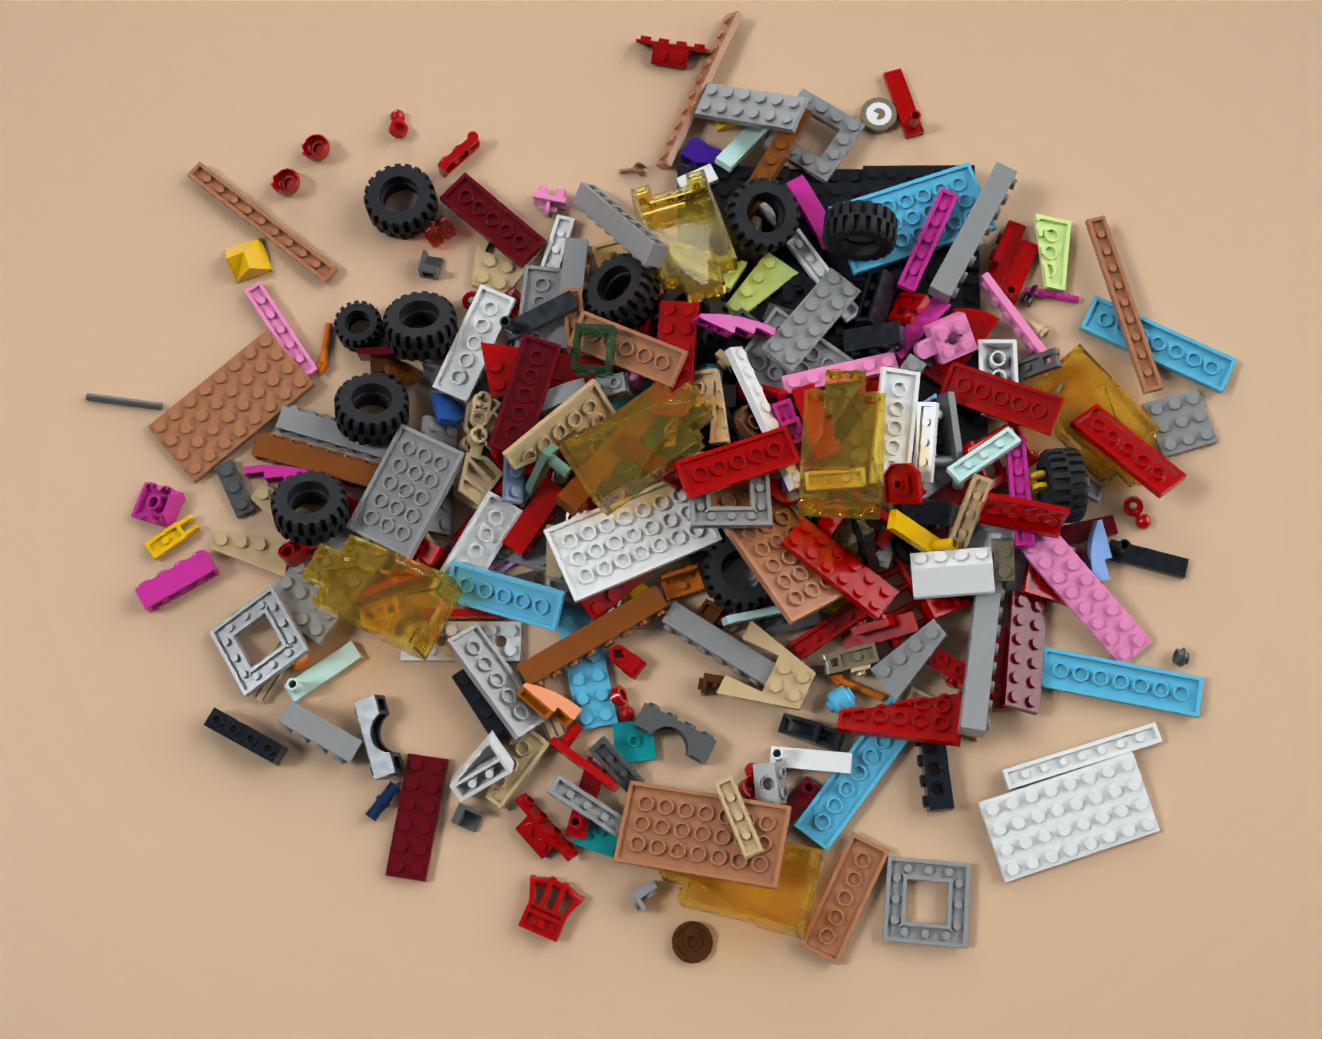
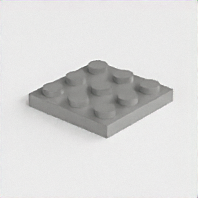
[1141,388,1218,458]

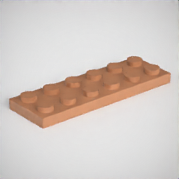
[567,310,689,389]
[799,832,890,965]

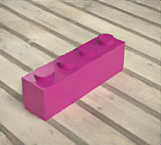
[135,549,220,613]

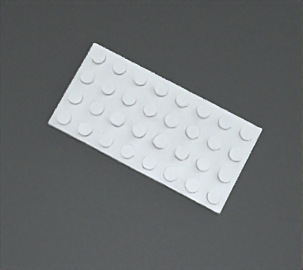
[543,481,722,603]
[977,752,1160,882]

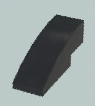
[778,713,846,752]

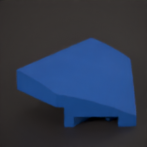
[431,392,466,429]

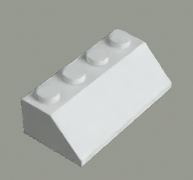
[977,339,1019,420]
[910,547,995,600]

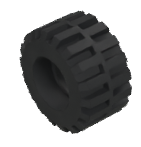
[334,300,385,353]

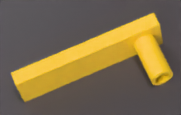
[887,509,959,552]

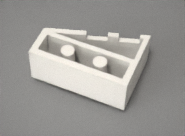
[449,730,514,802]

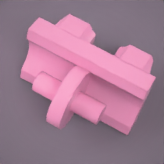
[532,185,568,217]

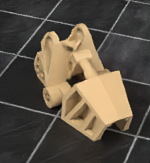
[452,391,503,510]

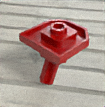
[883,463,926,504]

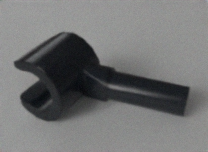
[1020,285,1037,307]

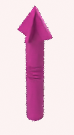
[1023,285,1079,303]

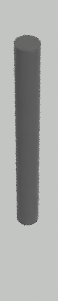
[86,393,163,410]

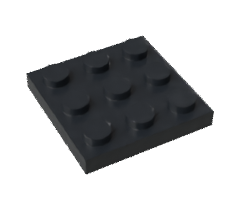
[845,494,880,575]

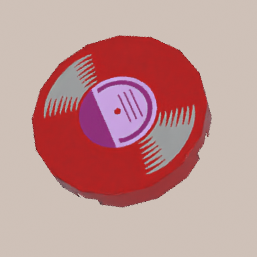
[769,471,804,506]

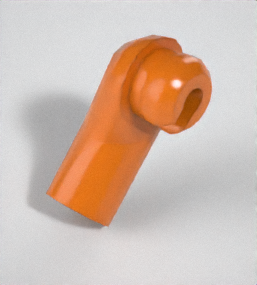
[289,644,310,671]

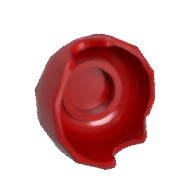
[302,134,330,162]
[271,168,300,196]

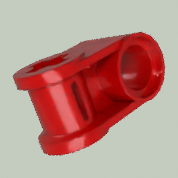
[278,541,319,567]
[609,645,647,680]

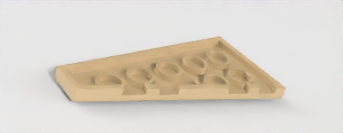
[502,378,622,470]

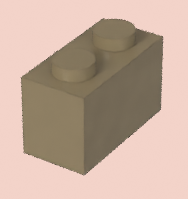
[991,538,1015,581]

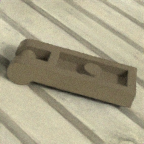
[820,642,880,676]

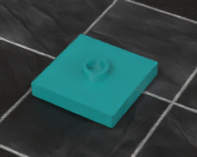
[612,721,656,763]
[573,822,619,857]

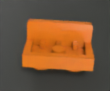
[660,563,705,602]

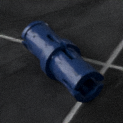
[365,781,401,822]

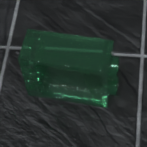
[570,323,618,379]

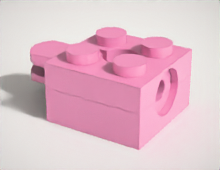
[914,311,978,364]

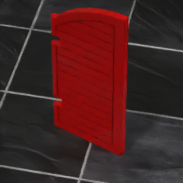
[922,308,1000,387]

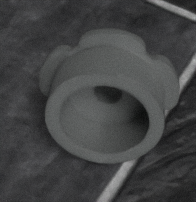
[1172,648,1189,667]

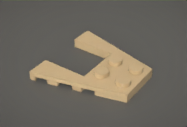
[471,232,550,296]
[659,368,730,450]
[717,621,816,710]

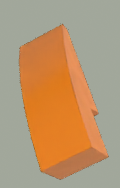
[516,683,582,728]

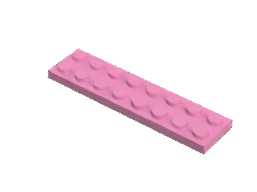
[1017,534,1152,663]

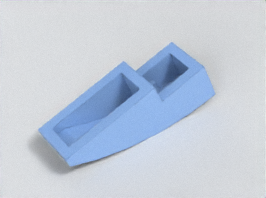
[1086,519,1112,581]

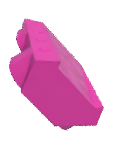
[131,482,186,528]

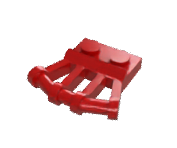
[518,875,585,942]

